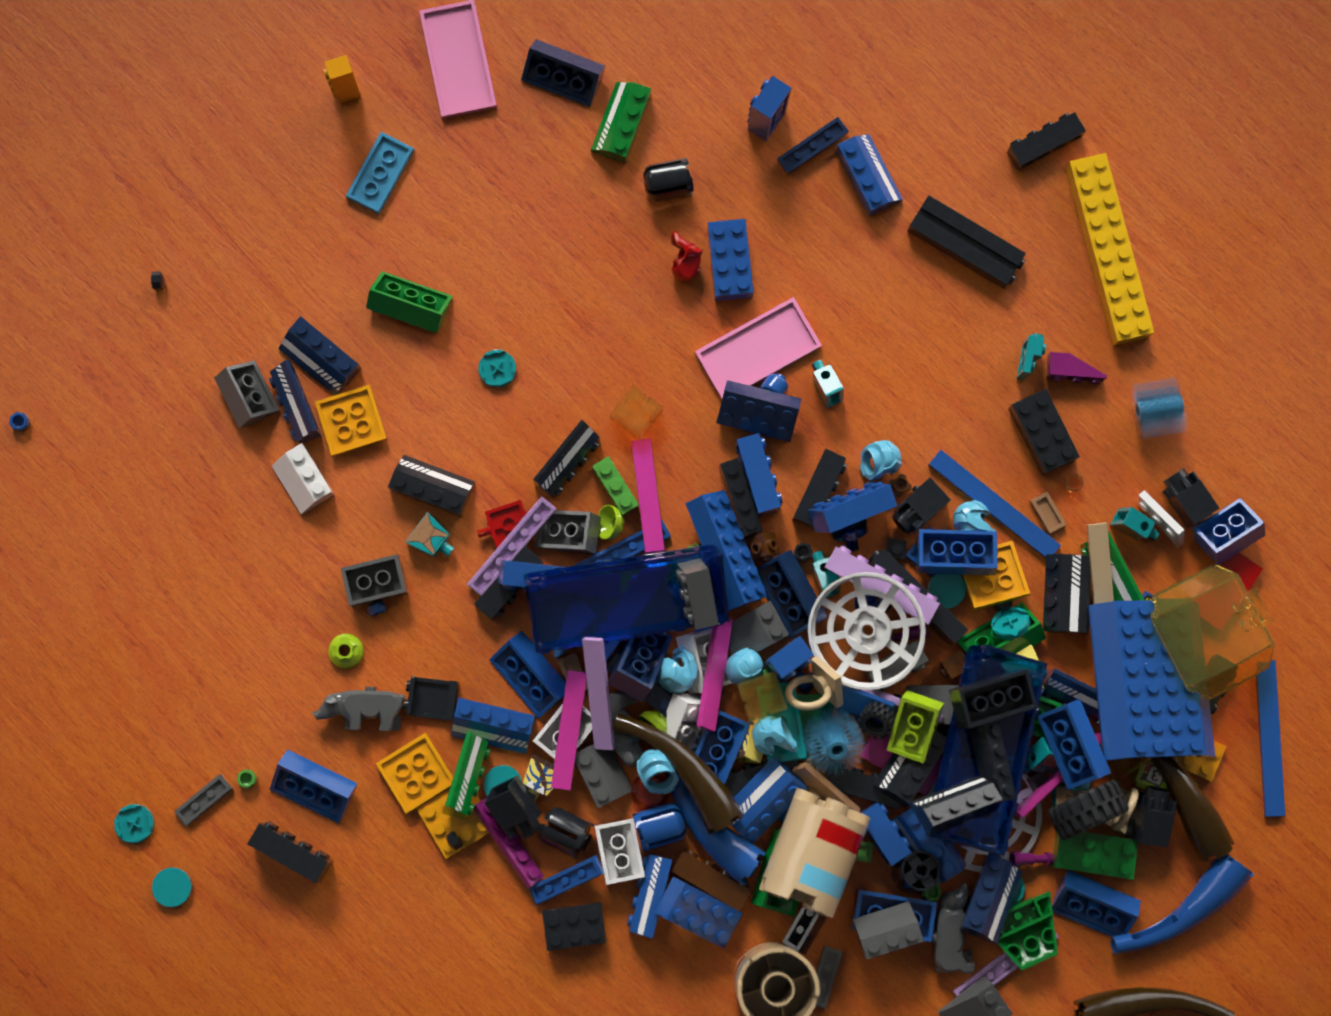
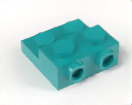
[1016,333,1046,380]

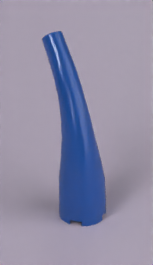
[665,767,766,886]
[1111,854,1254,955]

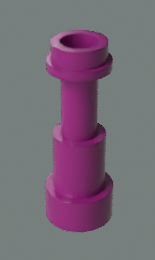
[890,623,929,642]
[1009,851,1054,867]

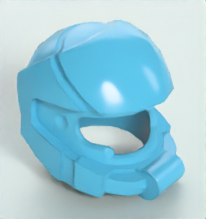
[859,440,902,480]
[953,500,996,531]
[657,646,697,693]
[725,647,764,686]
[752,716,797,756]
[637,749,679,795]

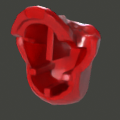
[671,231,703,282]

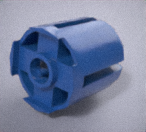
[633,803,686,851]

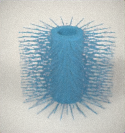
[1131,377,1188,440]
[802,705,866,776]

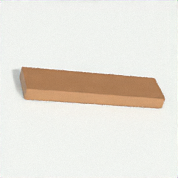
[792,762,861,812]

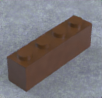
[671,849,751,912]

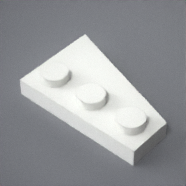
[1138,490,1184,548]

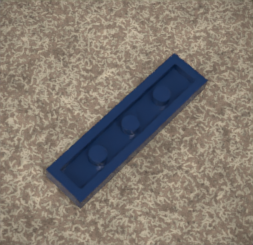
[777,117,849,175]

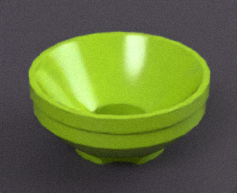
[598,505,625,540]
[328,634,364,669]
[639,711,667,733]

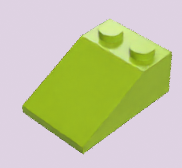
[887,690,945,764]

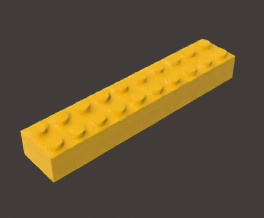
[1065,153,1154,346]

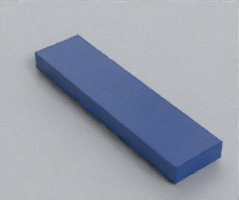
[529,855,604,905]

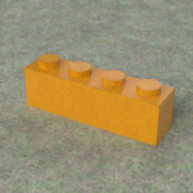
[323,55,361,103]

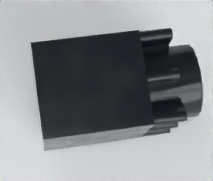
[1162,468,1220,529]
[892,477,951,535]
[484,776,542,840]
[1126,785,1177,847]

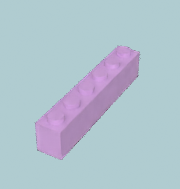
[825,545,940,624]

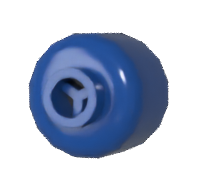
[760,374,788,394]

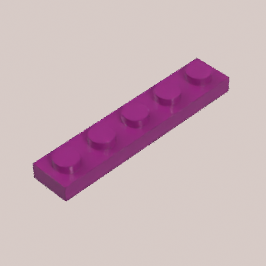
[473,797,544,889]

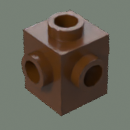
[748,532,779,562]

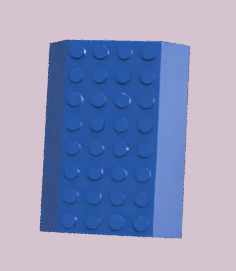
[1088,600,1215,761]

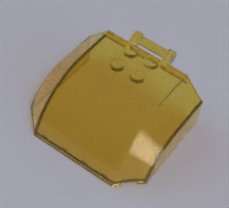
[1151,564,1275,701]

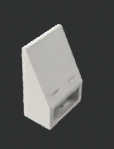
[666,693,705,753]

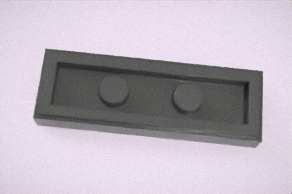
[174,774,233,827]
[815,945,843,1009]

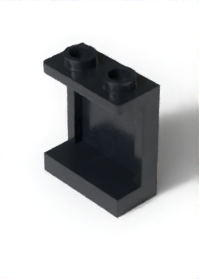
[404,676,459,721]

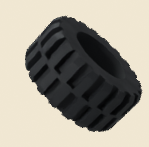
[1049,780,1129,840]

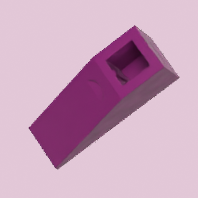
[1046,352,1107,384]

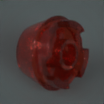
[631,774,670,810]

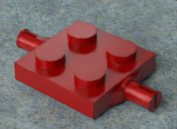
[477,500,527,548]

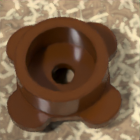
[889,474,912,496]

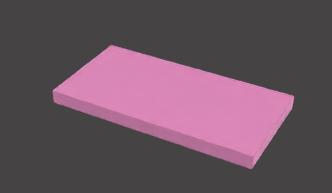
[419,0,497,119]
[695,297,822,399]

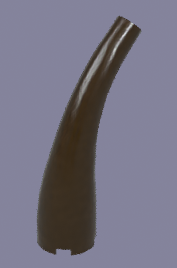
[613,713,744,835]
[1150,757,1234,862]
[1073,987,1235,1016]

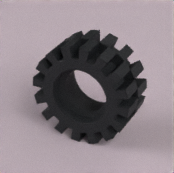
[858,702,896,740]

